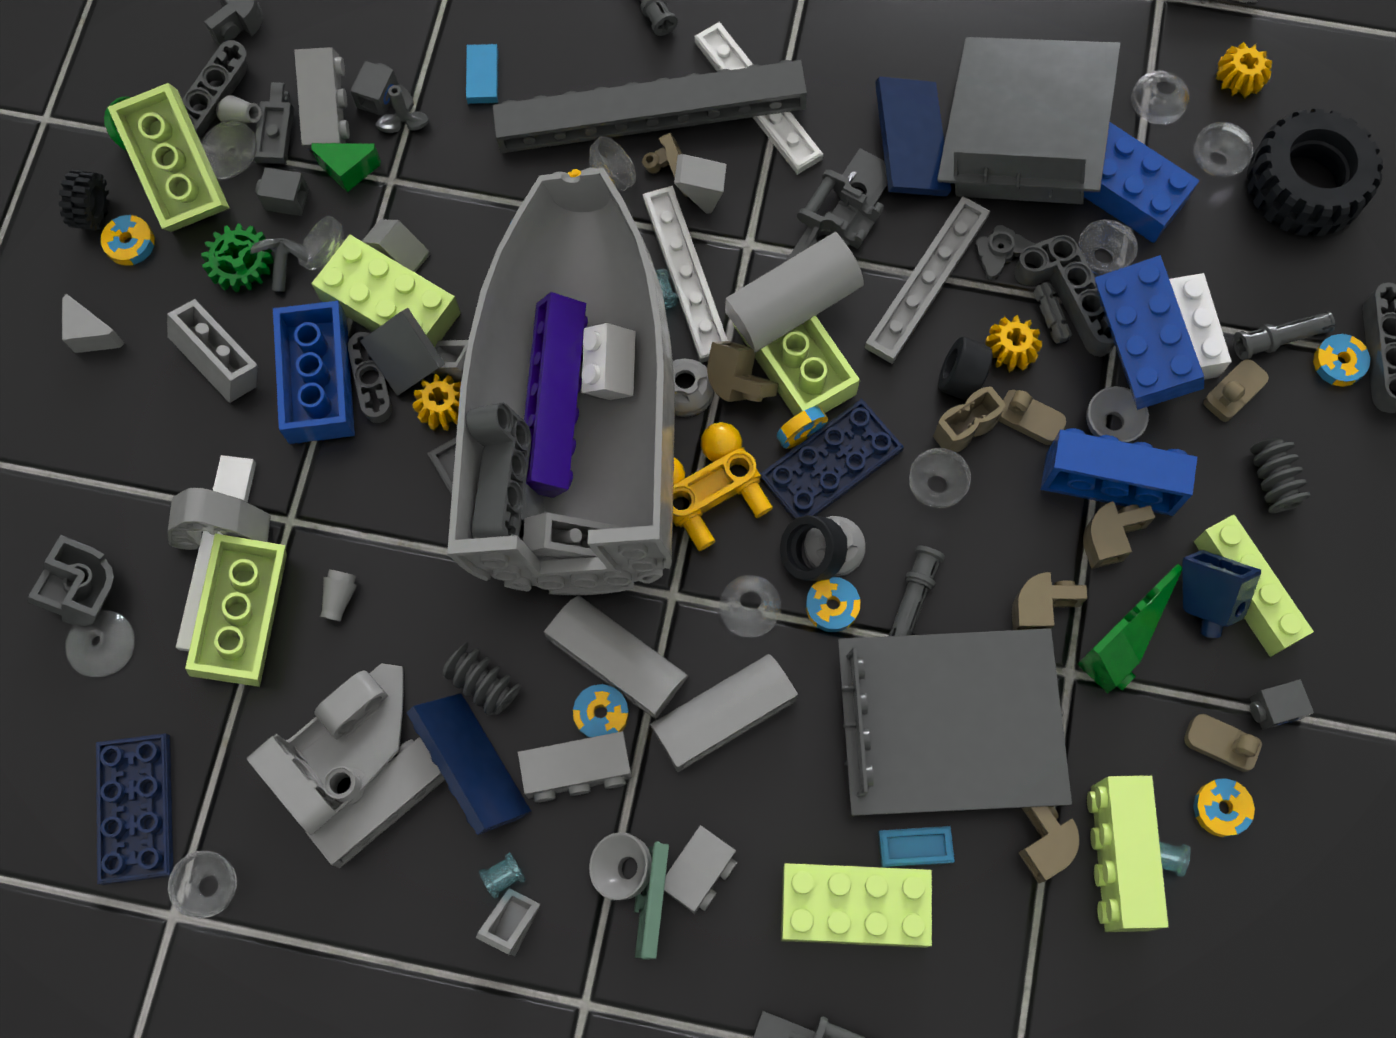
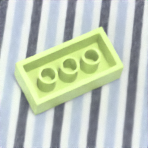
[108,83,230,232]
[311,234,461,347]
[733,316,860,416]
[185,533,287,687]
[1087,775,1168,932]
[781,863,932,948]

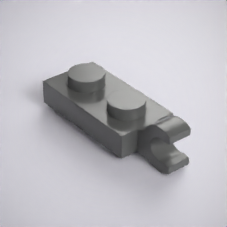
[252,82,294,164]

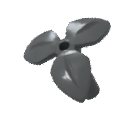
[375,84,429,133]
[250,238,308,291]

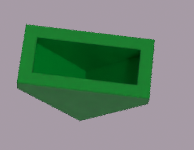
[311,143,381,192]

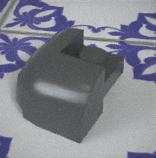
[28,535,114,626]

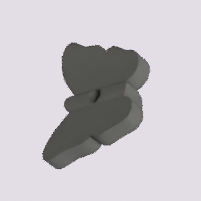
[975,225,1034,281]

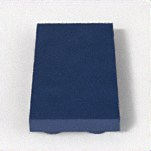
[875,76,951,196]
[760,398,904,520]
[406,693,531,835]
[96,733,173,885]

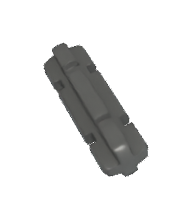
[1034,282,1072,344]

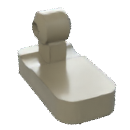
[642,133,688,197]
[1203,359,1269,422]
[999,389,1066,445]
[1184,714,1262,772]

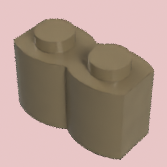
[933,386,1006,454]

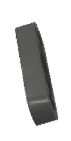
[347,332,393,423]

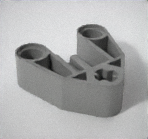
[168,488,271,550]

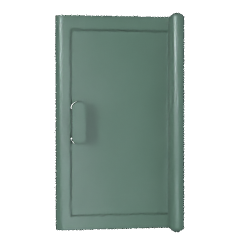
[634,841,669,960]

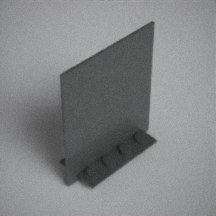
[937,37,1121,204]
[838,629,1072,816]

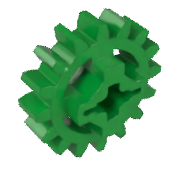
[201,223,274,293]

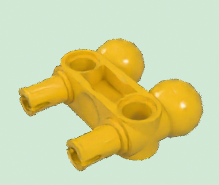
[673,422,773,551]

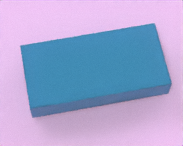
[466,44,498,104]
[878,826,955,868]

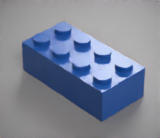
[1084,122,1200,243]
[1094,255,1204,410]
[273,301,355,444]
[1040,428,1197,516]

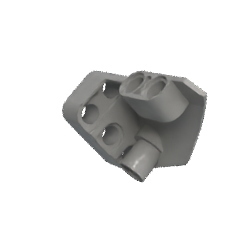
[247,663,404,835]

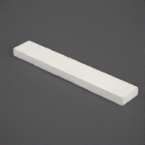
[694,22,823,175]
[643,186,728,363]
[176,455,256,651]

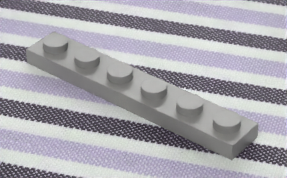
[865,196,990,364]

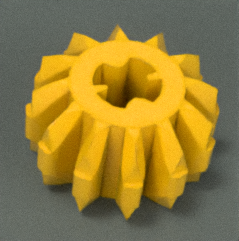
[1216,42,1273,98]
[985,315,1042,372]
[413,374,461,431]

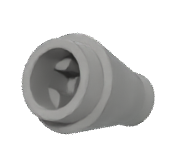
[216,95,262,127]
[320,569,357,622]

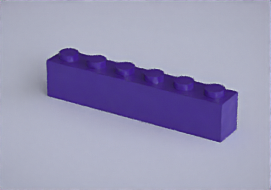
[524,292,588,498]

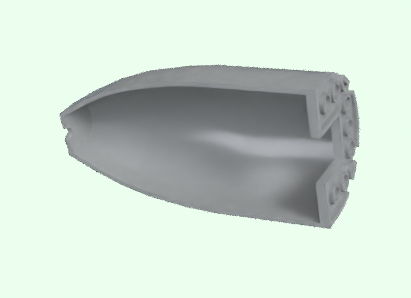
[447,168,675,595]

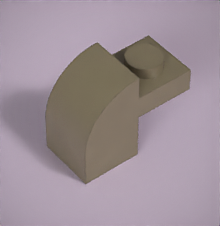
[707,341,779,402]
[1083,501,1155,569]
[1012,572,1087,630]
[1018,806,1079,884]

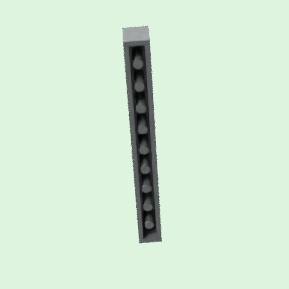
[493,60,807,153]

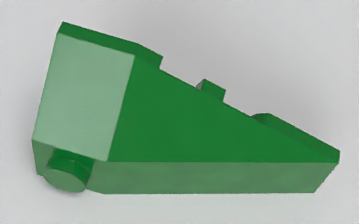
[1077,564,1182,693]

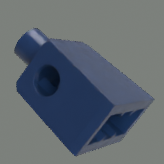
[1182,550,1261,638]

